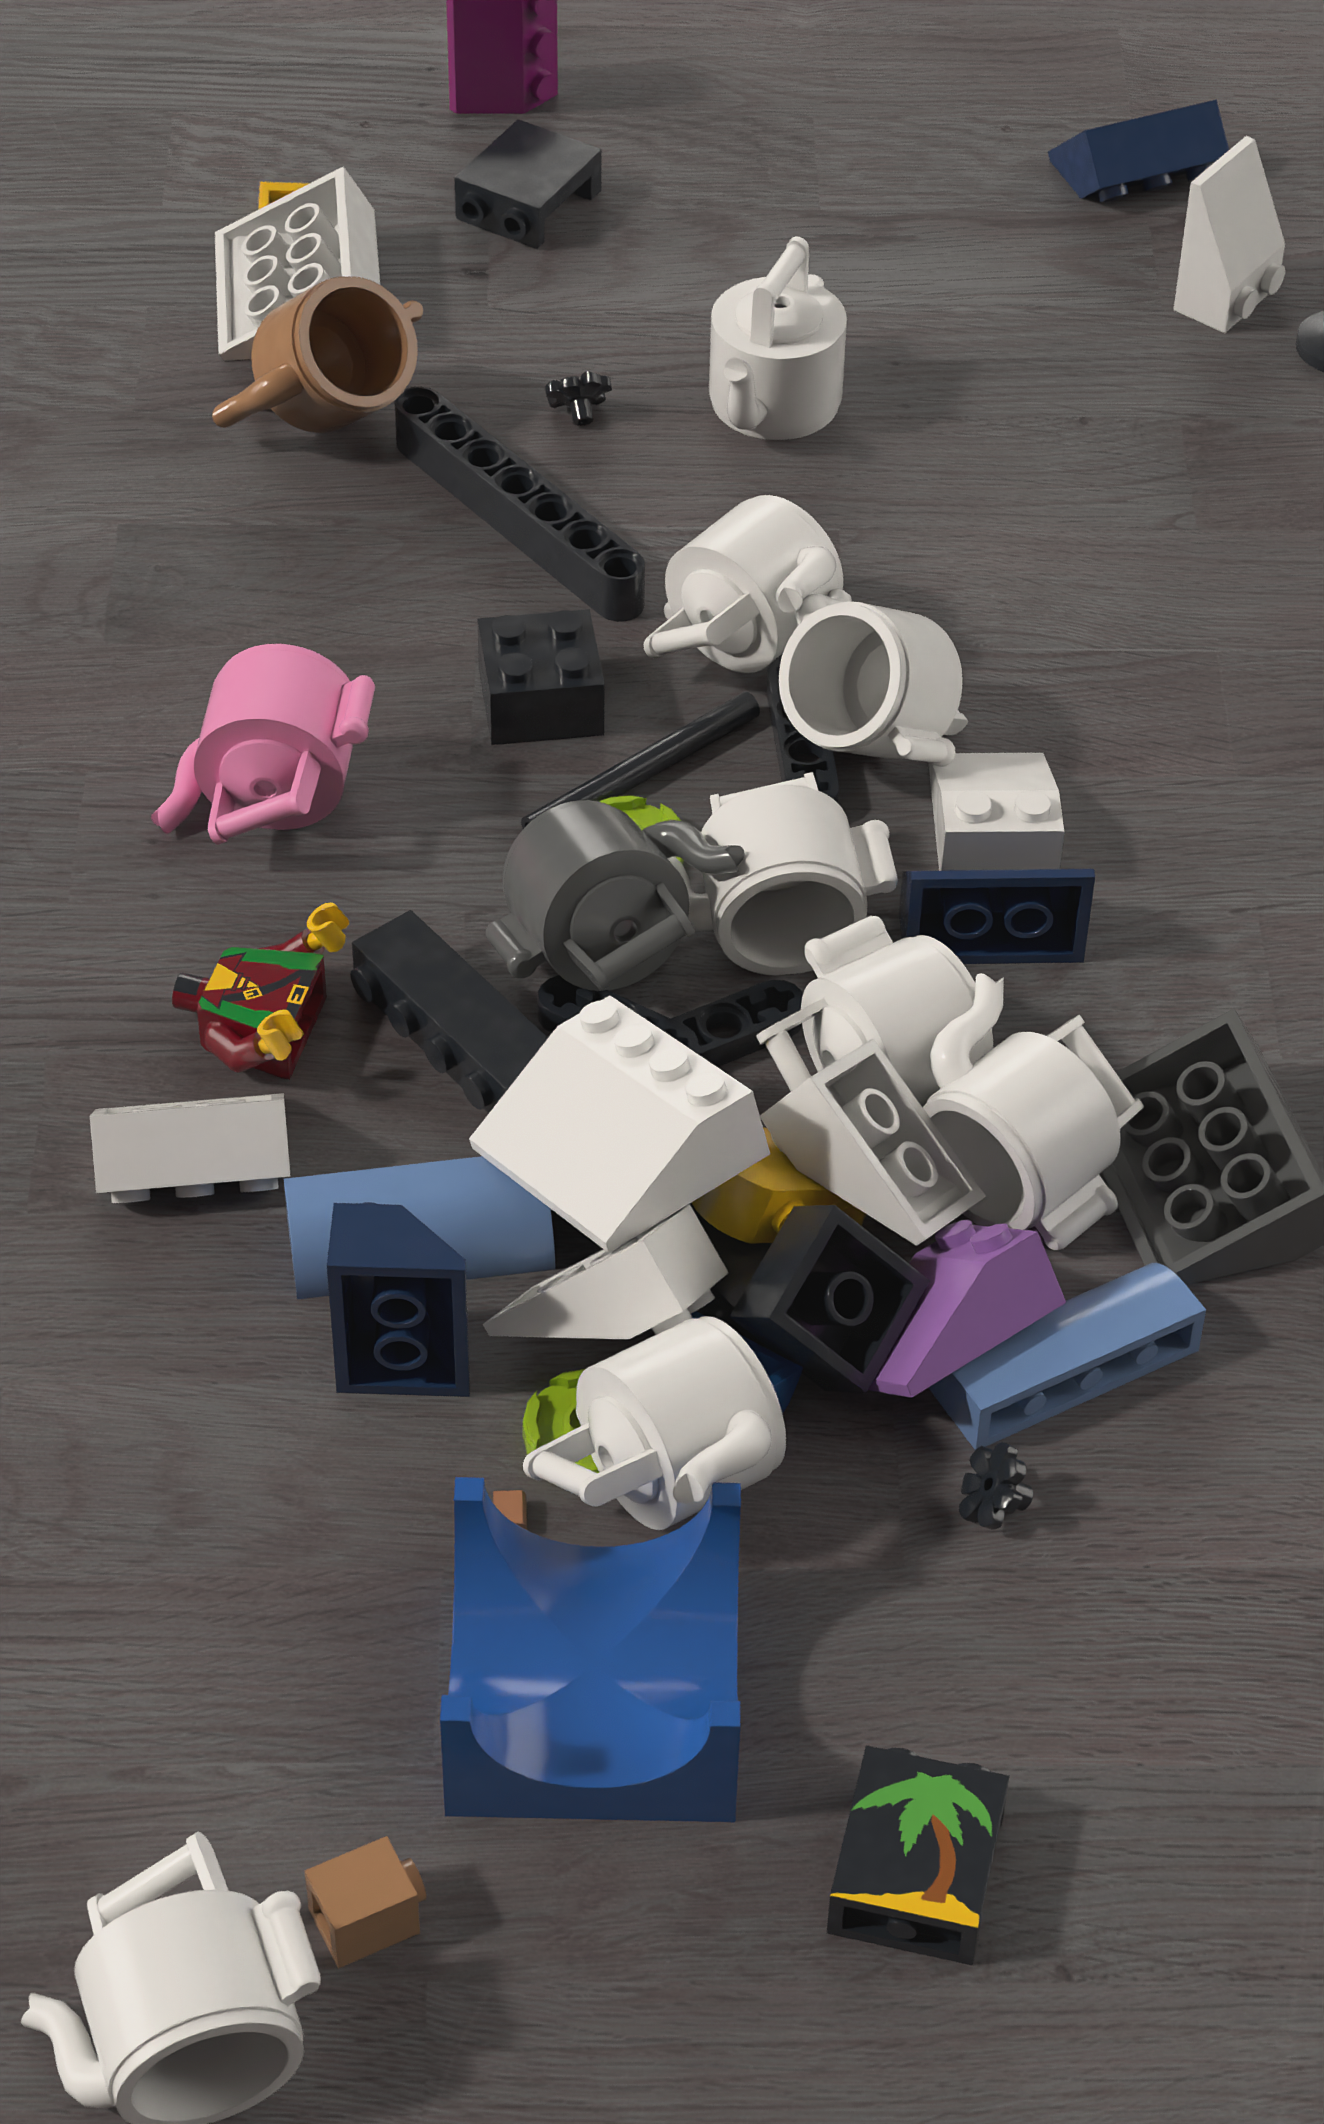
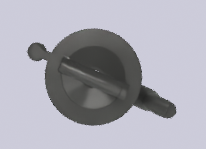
[486,800,744,991]

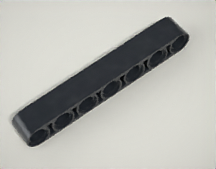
[394,386,645,622]

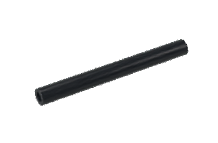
[521,691,760,829]

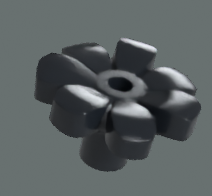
[545,371,612,426]
[959,1442,1033,1530]

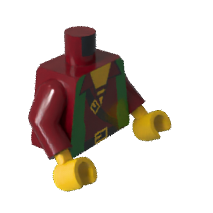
[172,902,349,1080]

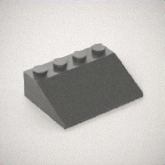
[1102,1008,1324,1285]

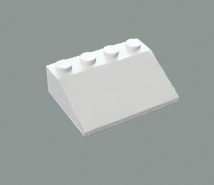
[215,166,380,361]
[469,996,770,1253]

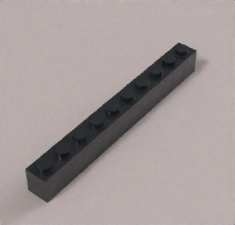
[350,910,770,1346]

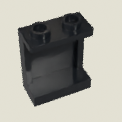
[454,119,602,249]

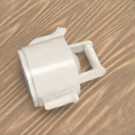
[709,237,847,440]
[644,495,843,673]
[779,588,968,767]
[667,772,898,975]
[756,916,993,1107]
[923,973,1144,1250]
[523,1316,786,1530]
[21,1832,321,2124]

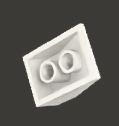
[1174,136,1285,333]
[928,753,1064,871]
[760,1039,986,1246]
[483,1204,729,1339]

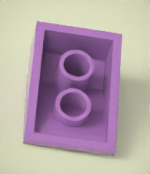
[868,1220,1066,1398]

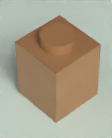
[305,1836,426,1968]

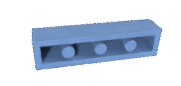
[284,1156,555,1299]
[928,1263,1206,1450]

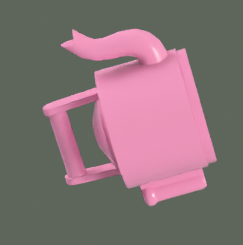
[151,644,375,845]

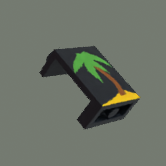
[827,1745,1010,1966]

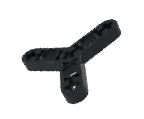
[538,975,803,1067]

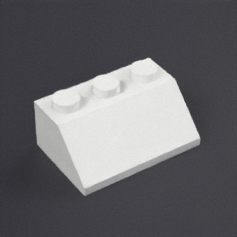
[90,1093,291,1203]

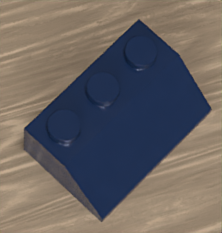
[1048,99,1229,202]
[899,869,1095,964]
[327,1202,470,1397]

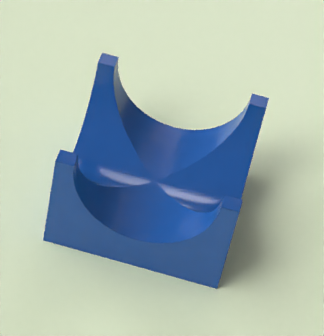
[440,1477,741,1822]

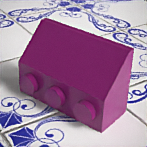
[446,0,558,114]

